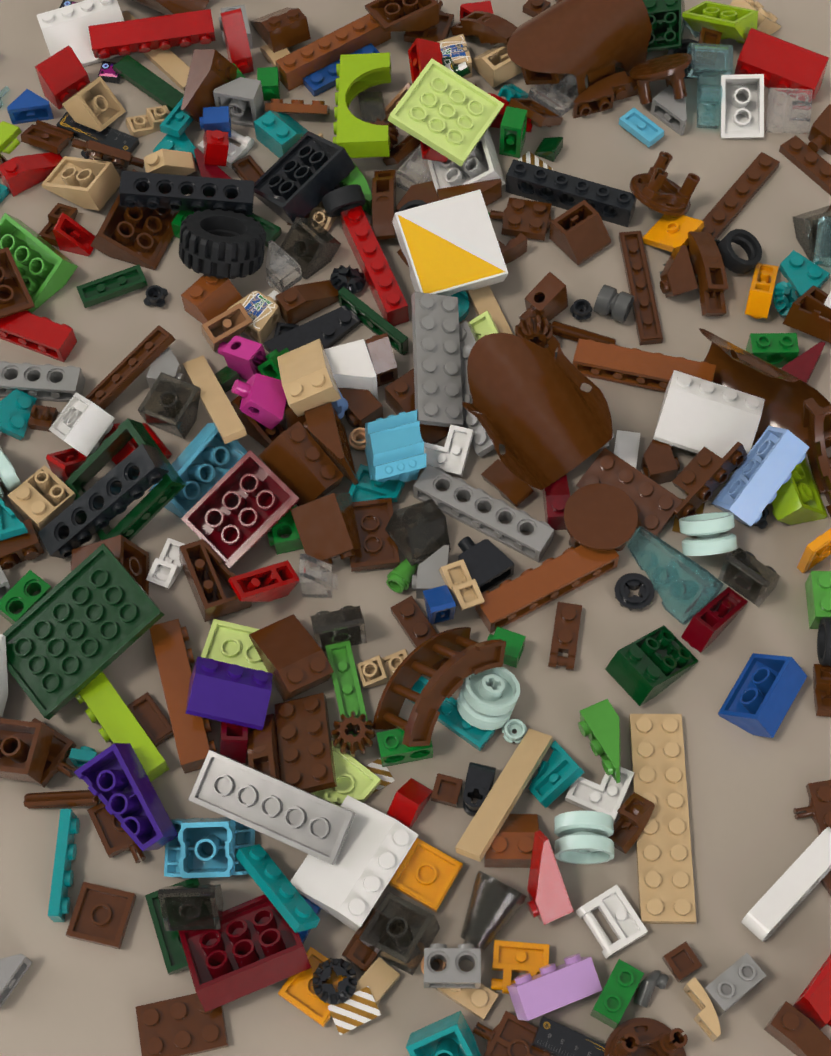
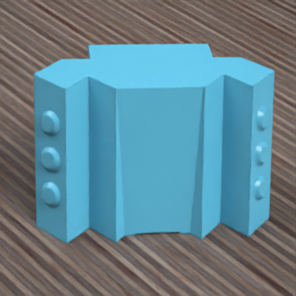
[365,410,427,482]
[164,817,255,878]

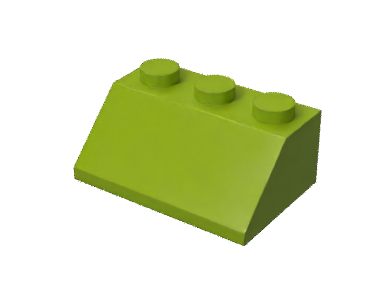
[682,1,758,43]
[772,458,828,525]

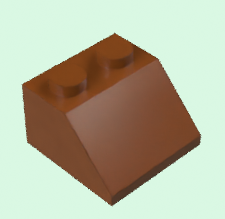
[181,275,243,324]
[484,814,539,868]

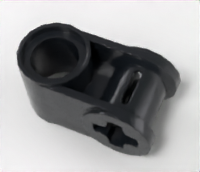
[463,762,496,816]

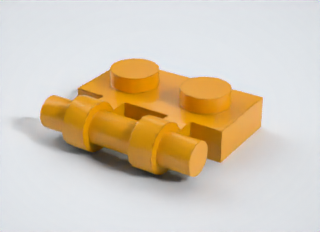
[491,940,550,994]

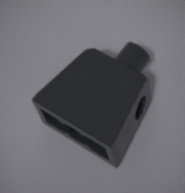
[458,536,514,593]

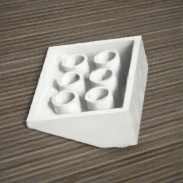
[36,0,124,67]
[427,128,506,192]
[653,370,765,458]
[290,795,419,932]

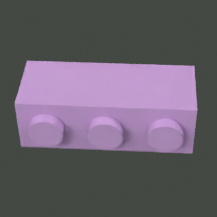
[507,953,602,1021]

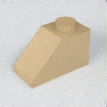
[143,149,196,176]

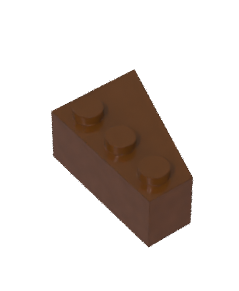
[783,285,831,343]
[179,539,252,622]

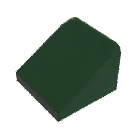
[535,137,563,162]
[214,366,240,393]

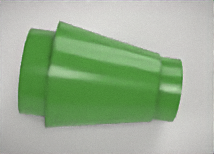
[386,557,419,593]

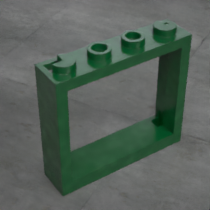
[64,418,186,540]

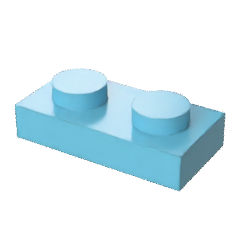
[619,108,664,147]

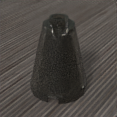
[460,871,527,950]

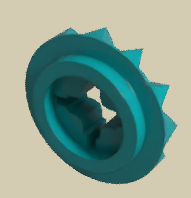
[773,281,798,318]

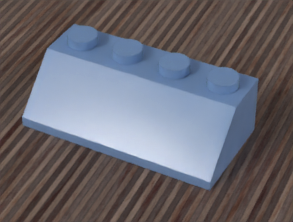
[712,426,809,527]

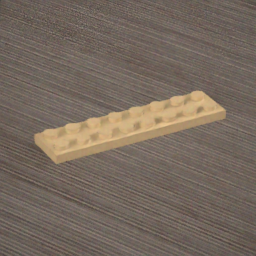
[629,714,697,924]

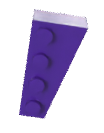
[74,743,178,851]

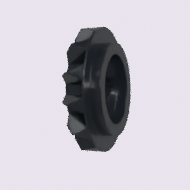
[330,265,366,294]
[615,573,654,611]
[312,958,357,1005]

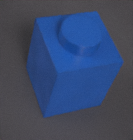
[199,106,231,137]

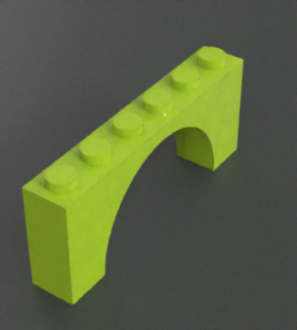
[333,52,392,158]

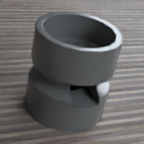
[594,284,635,323]

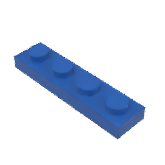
[303,43,380,97]

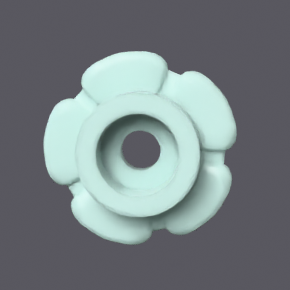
[502,719,527,744]

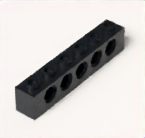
[505,159,637,227]
[119,171,254,216]
[38,444,169,559]

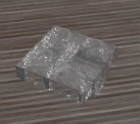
[529,74,578,117]
[766,88,813,134]

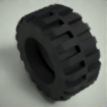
[179,209,266,279]

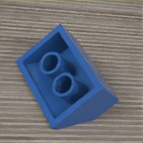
[718,653,807,738]

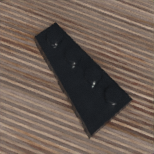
[263,305,361,353]

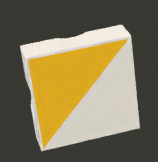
[392,190,508,296]

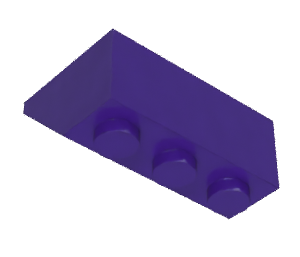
[186,656,273,730]

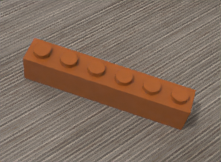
[276,14,391,91]
[573,339,716,392]
[475,545,619,633]
[149,619,217,773]

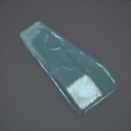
[627,526,724,625]

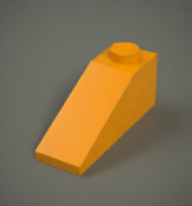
[745,263,779,319]

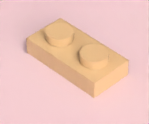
[436,984,499,1021]

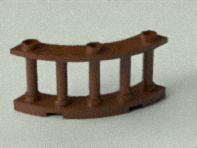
[803,398,831,517]
[372,627,506,747]

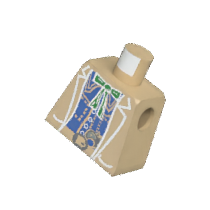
[438,34,472,78]
[227,290,281,344]

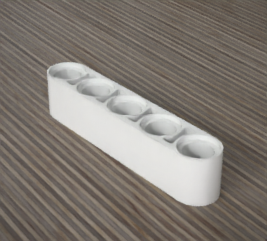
[741,827,831,942]

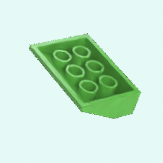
[0,213,78,313]

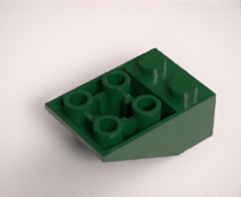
[643,0,685,52]
[605,625,698,706]

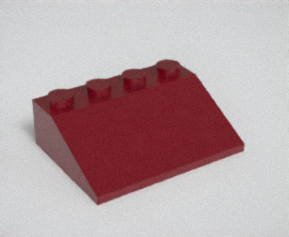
[181,450,300,569]
[178,894,312,1012]

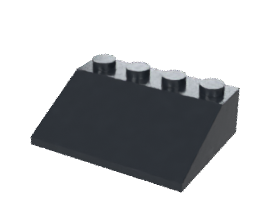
[254,131,356,226]

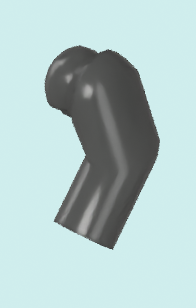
[634,970,669,1008]

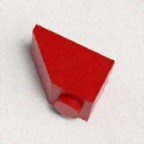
[203,130,229,166]

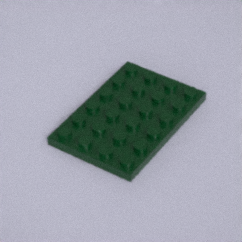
[3,543,165,720]

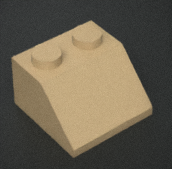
[62,76,126,132]

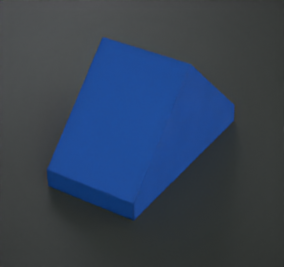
[7,89,54,124]
[423,585,456,625]

